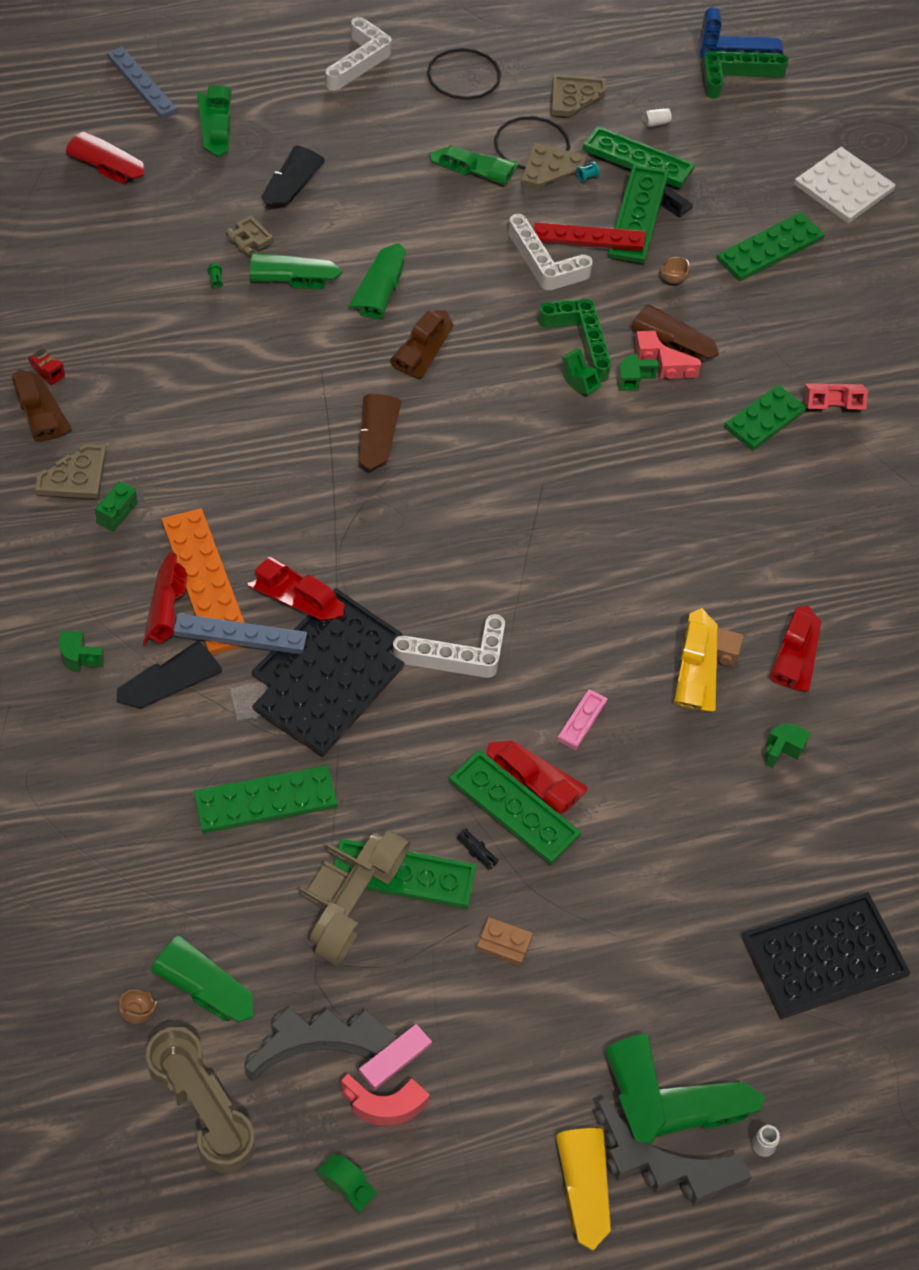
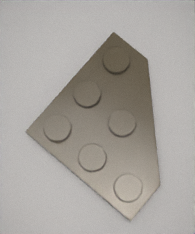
[551,74,606,117]
[521,143,586,189]
[35,444,106,499]

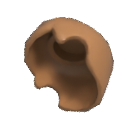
[661,257,690,284]
[118,989,157,1025]

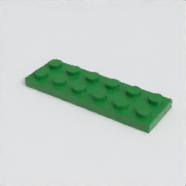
[582,126,695,189]
[608,165,669,264]
[716,212,825,282]
[449,749,581,865]
[194,765,338,834]
[334,838,477,910]

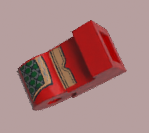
[28,349,65,386]

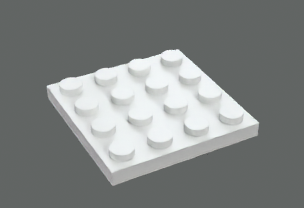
[794,147,896,224]

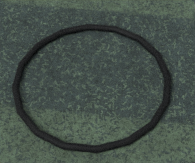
[427,48,501,100]
[494,116,571,169]

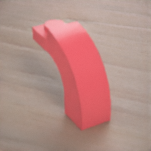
[341,1074,430,1126]

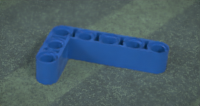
[699,7,784,58]

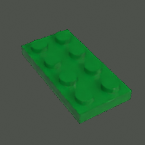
[724,384,807,451]

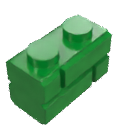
[94,481,138,531]

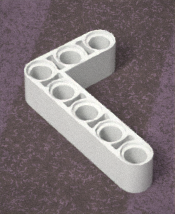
[326,17,392,91]
[508,214,593,290]
[393,614,505,678]

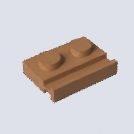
[476,917,533,966]

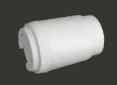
[643,108,672,128]
[752,1125,780,1157]

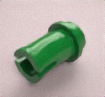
[207,263,223,288]

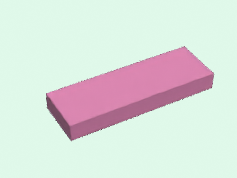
[557,689,608,750]
[359,1024,432,1090]

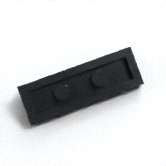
[661,187,693,218]

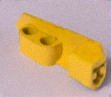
[674,608,718,712]
[556,1128,611,1251]

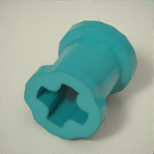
[576,161,600,183]

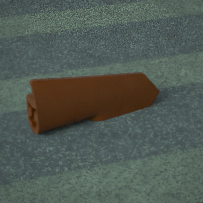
[631,304,719,359]
[390,310,454,378]
[11,369,72,442]
[360,393,401,470]

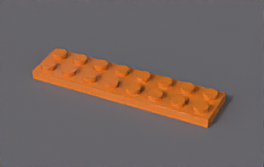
[161,508,244,655]

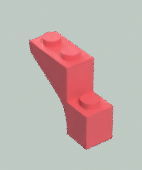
[634,331,701,379]

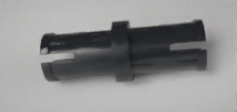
[457,829,499,870]

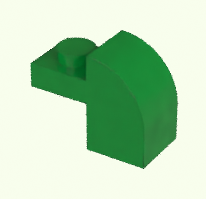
[562,348,602,395]
[618,354,658,391]
[59,630,105,673]
[765,724,811,768]
[316,1153,377,1213]

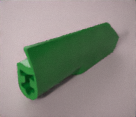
[197,86,232,158]
[429,145,519,186]
[348,243,406,319]
[250,253,342,289]
[151,936,253,1023]
[605,1033,666,1145]
[656,1082,765,1137]

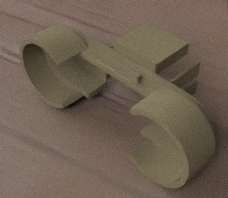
[300,830,411,967]
[146,1027,255,1173]

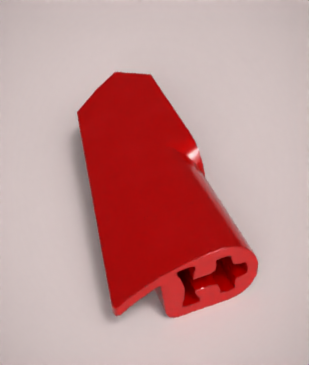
[66,132,144,184]
[143,552,187,646]
[247,556,345,621]
[770,605,822,692]
[487,740,588,815]

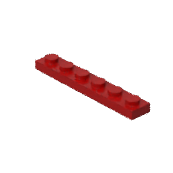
[534,222,646,251]

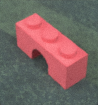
[803,384,868,409]

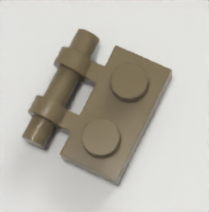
[225,215,274,256]

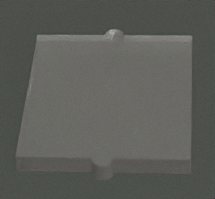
[229,682,267,723]

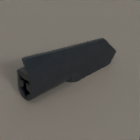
[261,145,325,206]
[117,641,222,708]

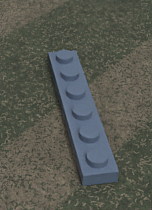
[107,47,177,120]
[174,613,307,654]

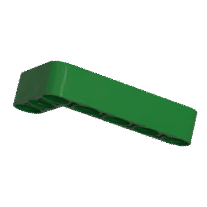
[702,51,789,99]
[538,299,611,382]

